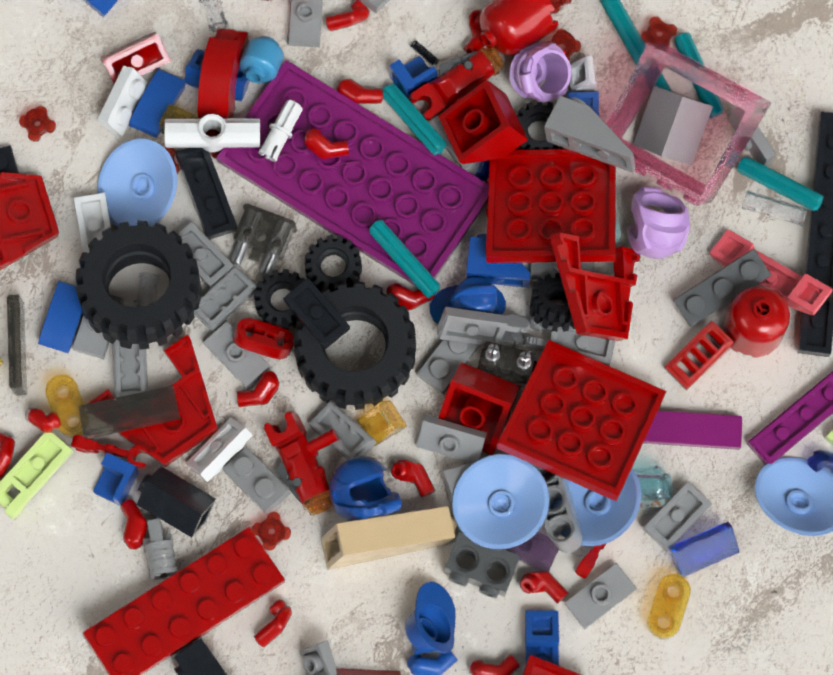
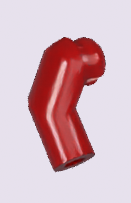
[326,0,370,31]
[464,10,485,54]
[336,79,383,104]
[304,128,349,159]
[386,283,435,310]
[25,407,61,433]
[0,433,16,481]
[391,460,436,498]
[120,499,148,550]
[520,571,569,604]
[254,600,292,648]
[469,654,520,675]

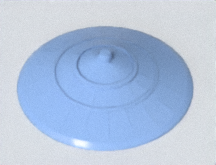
[97,138,177,229]
[452,454,549,549]
[755,457,833,536]
[550,468,641,546]

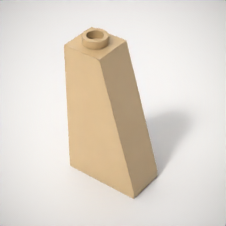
[321,506,457,570]

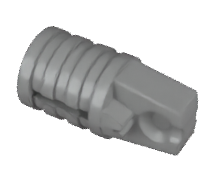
[143,518,178,580]

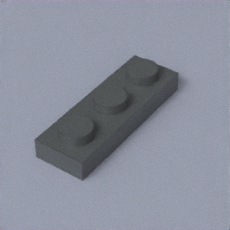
[673,248,771,327]

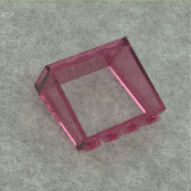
[606,43,772,206]

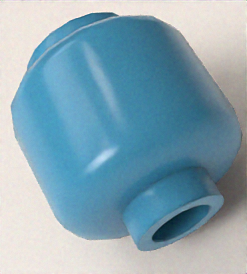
[239,36,284,84]

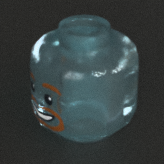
[633,466,673,508]

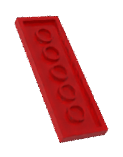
[82,527,285,675]

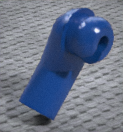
[407,651,458,675]

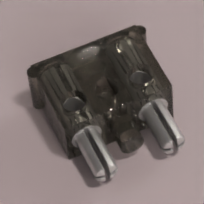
[231,203,298,276]
[477,341,537,384]

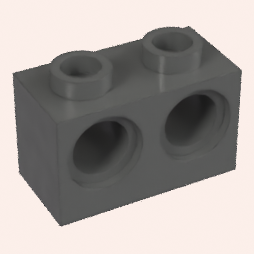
[444,532,520,599]

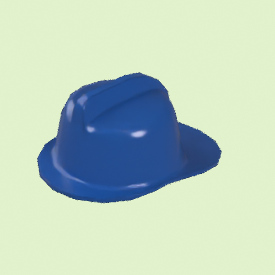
[430,277,506,324]
[405,582,456,655]

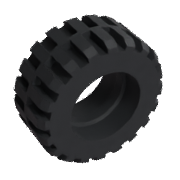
[75,220,201,350]
[293,281,416,410]

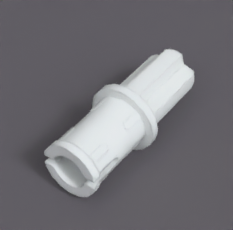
[258,100,302,162]

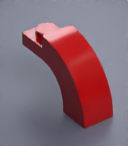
[197,29,248,119]

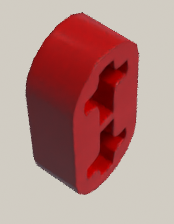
[233,318,294,360]

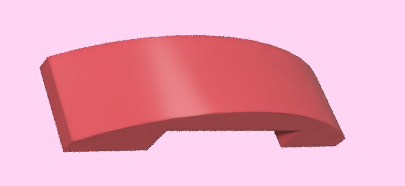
[709,229,832,315]

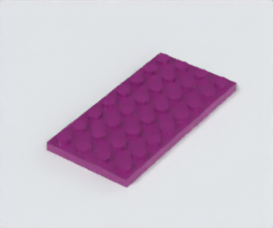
[216,60,489,287]

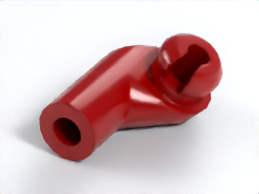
[237,371,280,407]

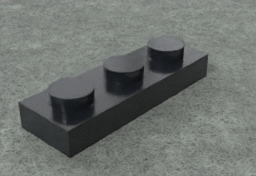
[176,148,238,240]

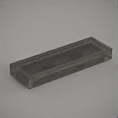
[7,294,27,396]
[78,385,180,440]

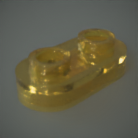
[45,375,90,438]
[647,574,691,639]

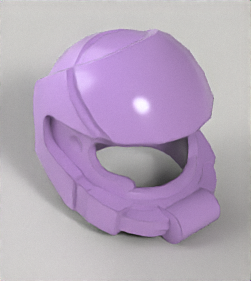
[509,42,572,102]
[627,186,690,259]

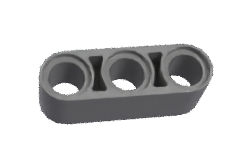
[532,464,583,553]

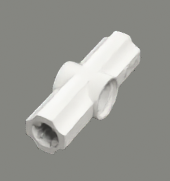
[165,114,260,152]

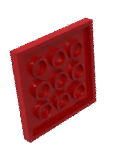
[486,149,616,263]
[497,340,667,502]

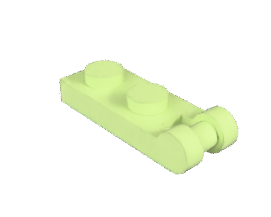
[0,433,73,519]

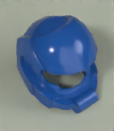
[329,455,402,521]

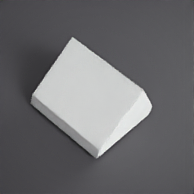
[570,55,598,92]

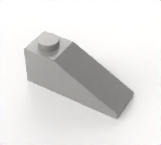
[544,96,636,173]

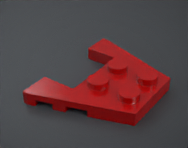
[0,172,59,270]
[550,232,640,341]
[85,334,218,467]

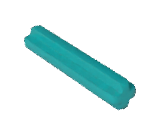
[674,32,724,118]
[382,84,447,155]
[737,157,823,211]
[369,220,440,298]

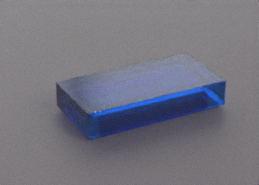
[669,522,740,578]

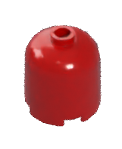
[479,0,558,56]
[722,285,790,358]

